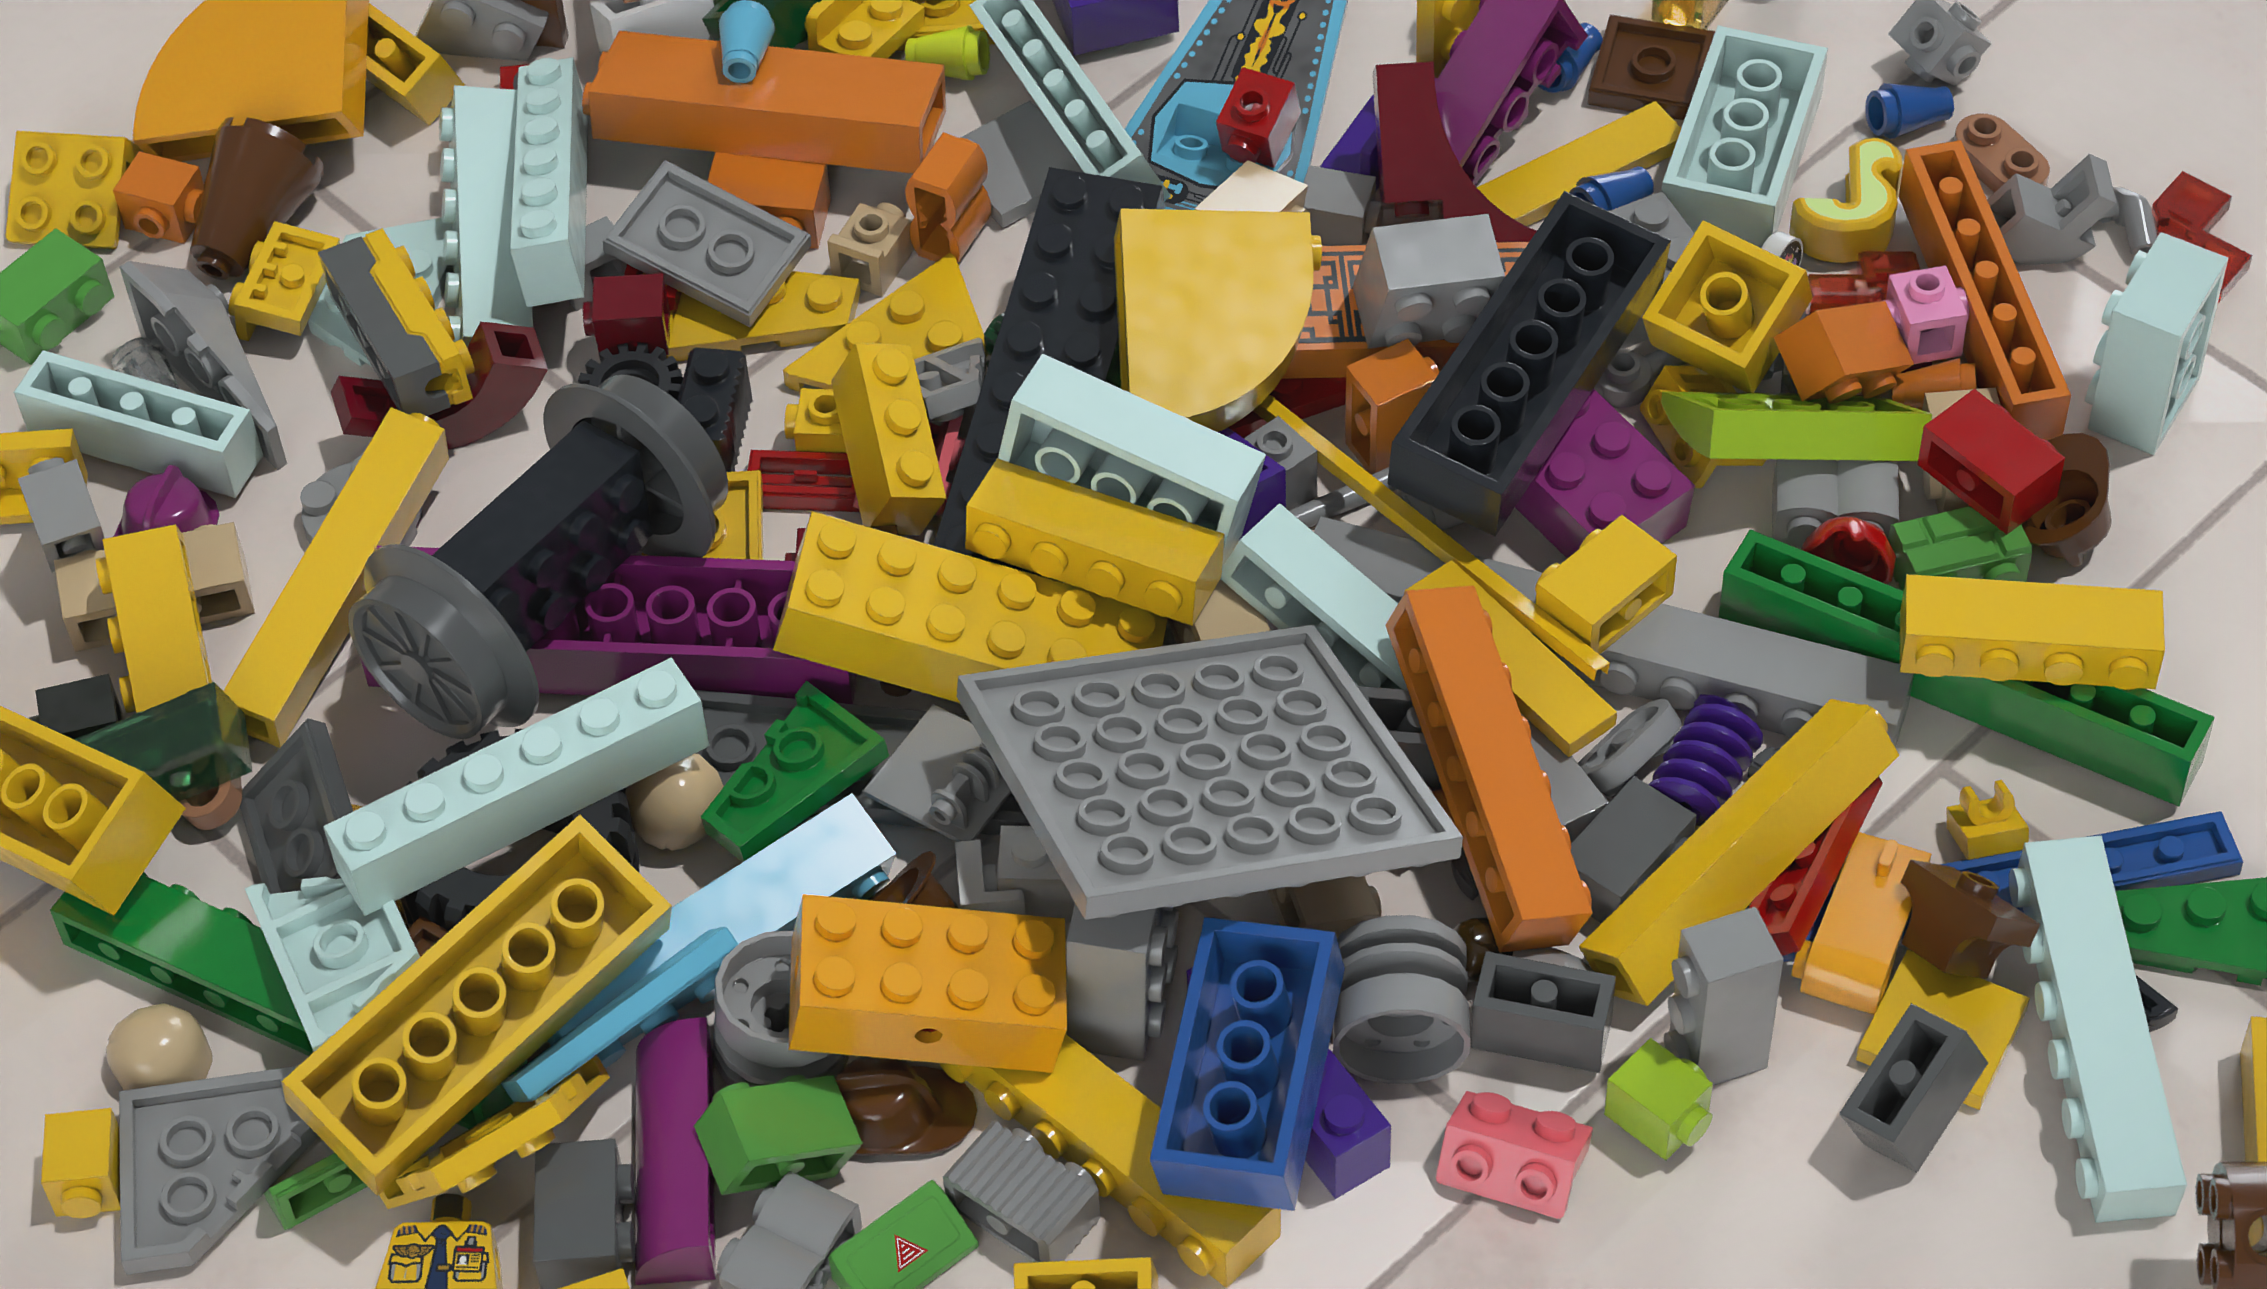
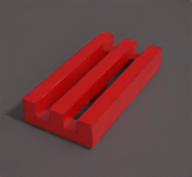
[747,450,860,512]

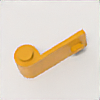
[1791,832,1932,1015]

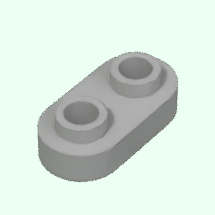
[1578,699,1682,797]

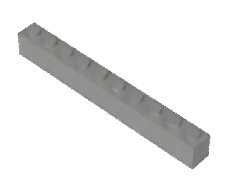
[1314,516,1914,747]

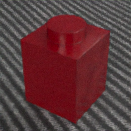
[583,273,670,358]

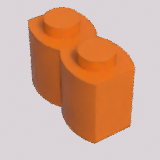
[905,132,991,263]

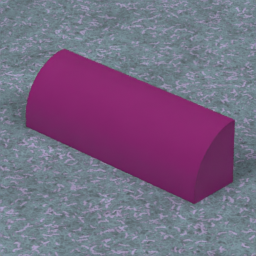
[635,1017,716,1285]

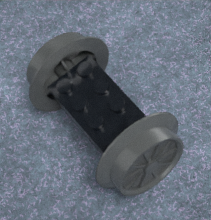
[348,375,728,739]

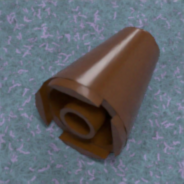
[190,117,324,280]

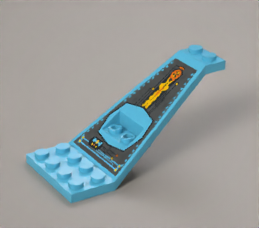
[1125,0,1348,210]

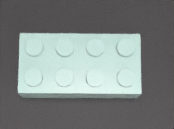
[1662,25,1828,248]
[998,354,1266,567]

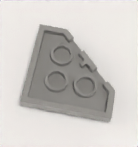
[119,1066,319,1275]

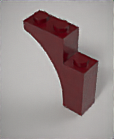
[1372,61,1536,243]

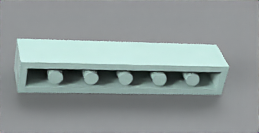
[969,0,1171,201]
[510,57,588,307]
[439,85,533,347]
[323,657,710,916]
[2009,835,2187,1223]

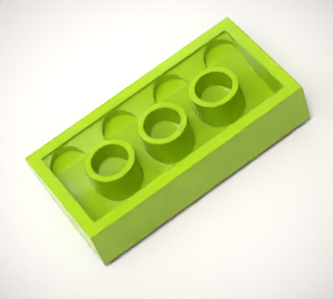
[1661,391,1932,461]

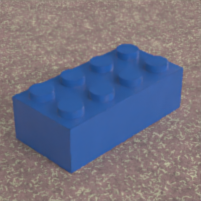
[1150,917,1345,1211]

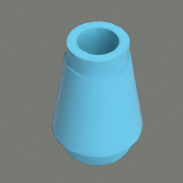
[719,0,775,83]

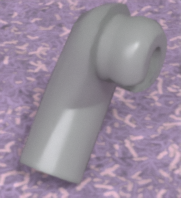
[2098,187,2158,255]

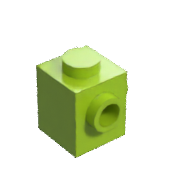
[1604,1037,1713,1161]

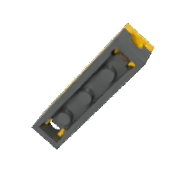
[318,228,475,416]

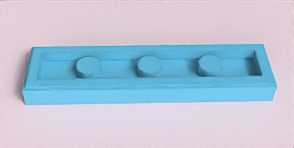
[501,926,738,1102]

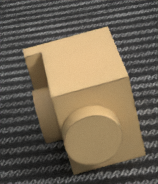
[827,202,914,297]

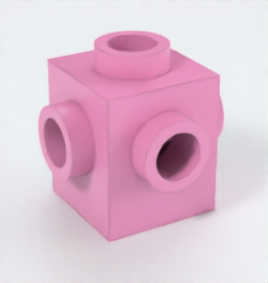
[1883,266,1969,364]

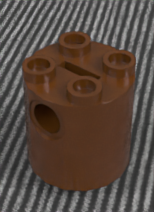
[2196,1162,2267,1289]

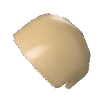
[625,754,724,851]
[106,1003,213,1091]

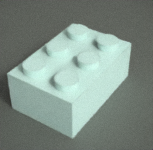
[2085,232,2228,455]

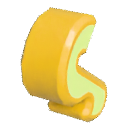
[1789,138,1903,263]

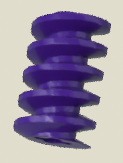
[1648,694,1763,827]

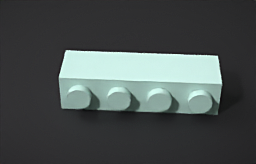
[14,350,263,498]
[1221,503,1408,690]

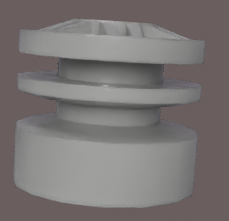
[1333,915,1470,1084]
[713,931,849,1087]

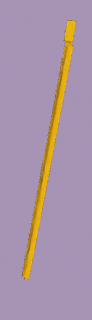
[1252,394,1610,681]

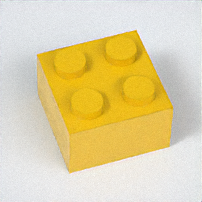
[1642,220,1813,393]

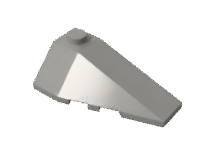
[119,261,287,470]

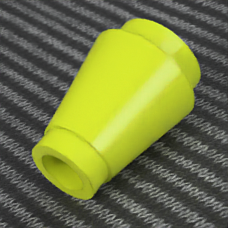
[905,25,990,81]

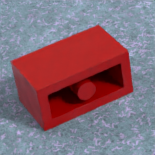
[1917,389,2065,535]

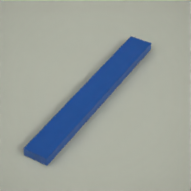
[1745,811,2243,962]

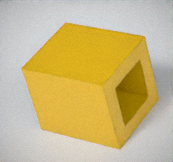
[41,1108,120,1218]

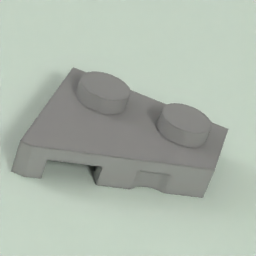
[415,0,549,61]
[914,337,987,422]

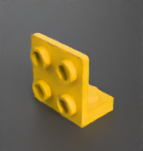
[6,131,143,249]

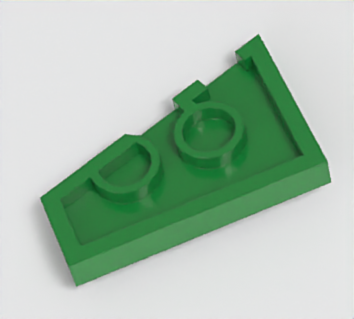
[701,681,889,862]
[2115,877,2267,986]

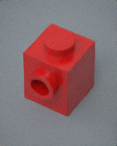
[1216,67,1301,168]

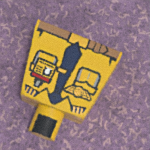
[375,1194,503,1289]

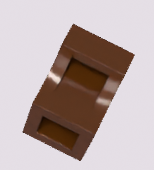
[1900,859,2041,979]

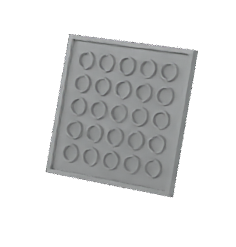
[957,625,1463,920]

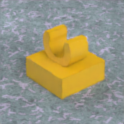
[1946,780,2029,860]

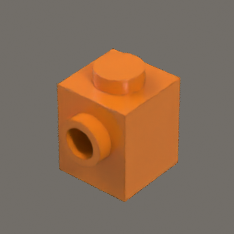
[113,151,204,244]

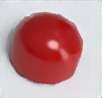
[1801,516,1896,585]

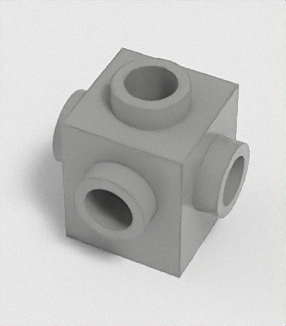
[1888,0,1992,86]

